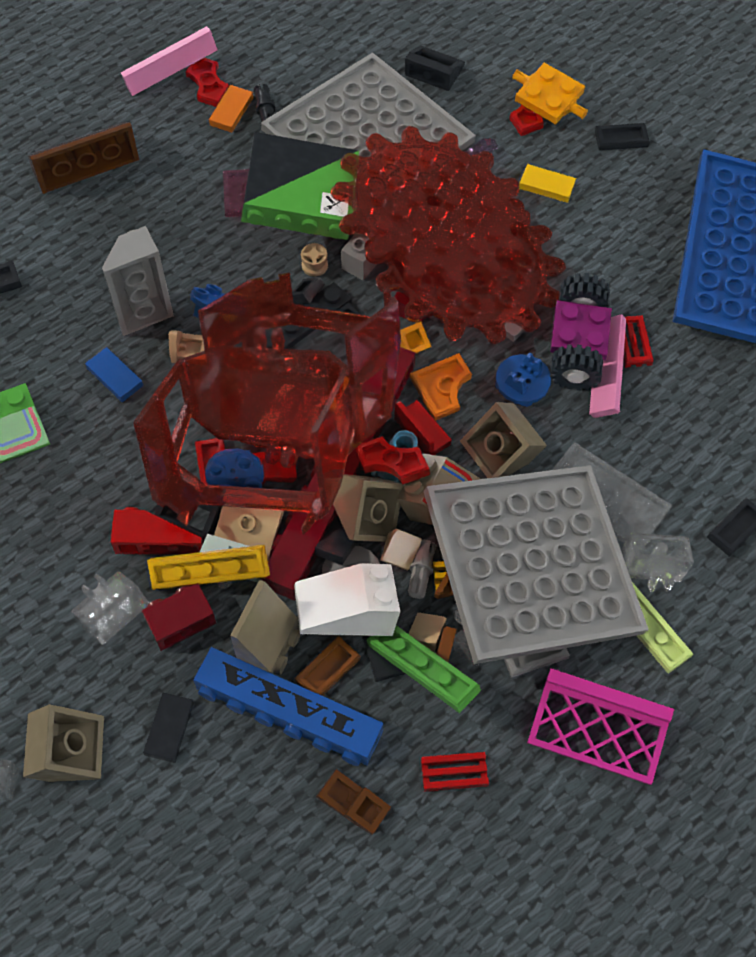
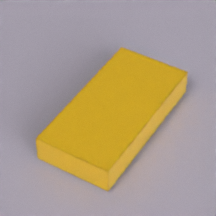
[519,164,576,203]

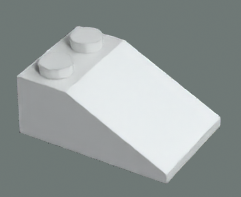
[294,563,400,636]

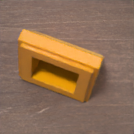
[393,321,431,353]

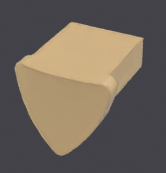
[169,330,210,364]

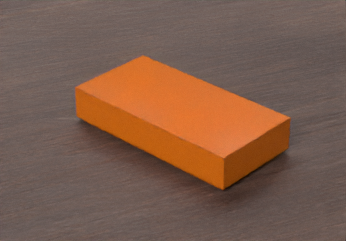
[209,85,253,133]

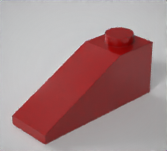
[111,507,203,555]

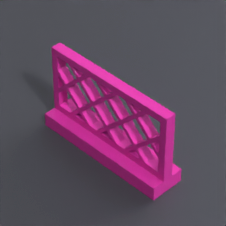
[527,668,674,785]

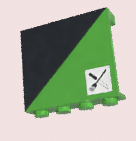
[241,132,359,240]

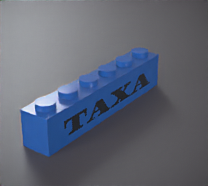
[194,647,383,766]

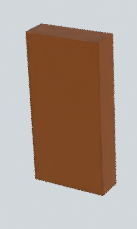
[295,636,361,696]

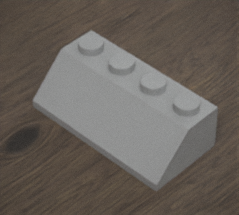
[102,226,174,336]

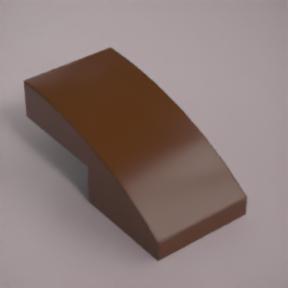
[316,769,391,835]

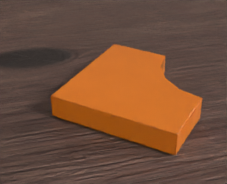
[410,353,472,421]

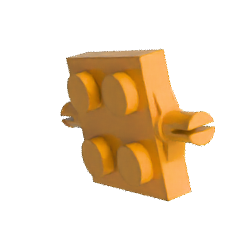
[512,62,588,125]

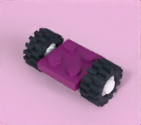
[550,273,612,391]

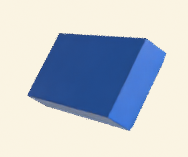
[85,347,144,402]

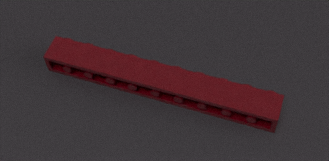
[261,341,416,601]

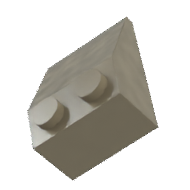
[230,580,301,675]

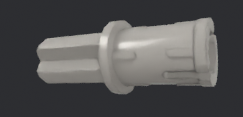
[408,540,437,599]

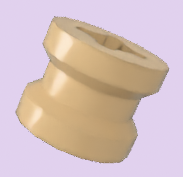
[301,243,328,277]

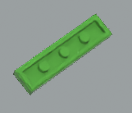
[367,625,481,713]

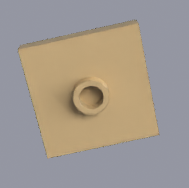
[214,486,286,560]

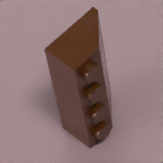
[28,122,139,194]

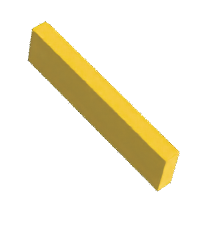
[147,545,270,590]

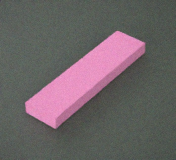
[121,27,217,96]
[589,314,626,418]

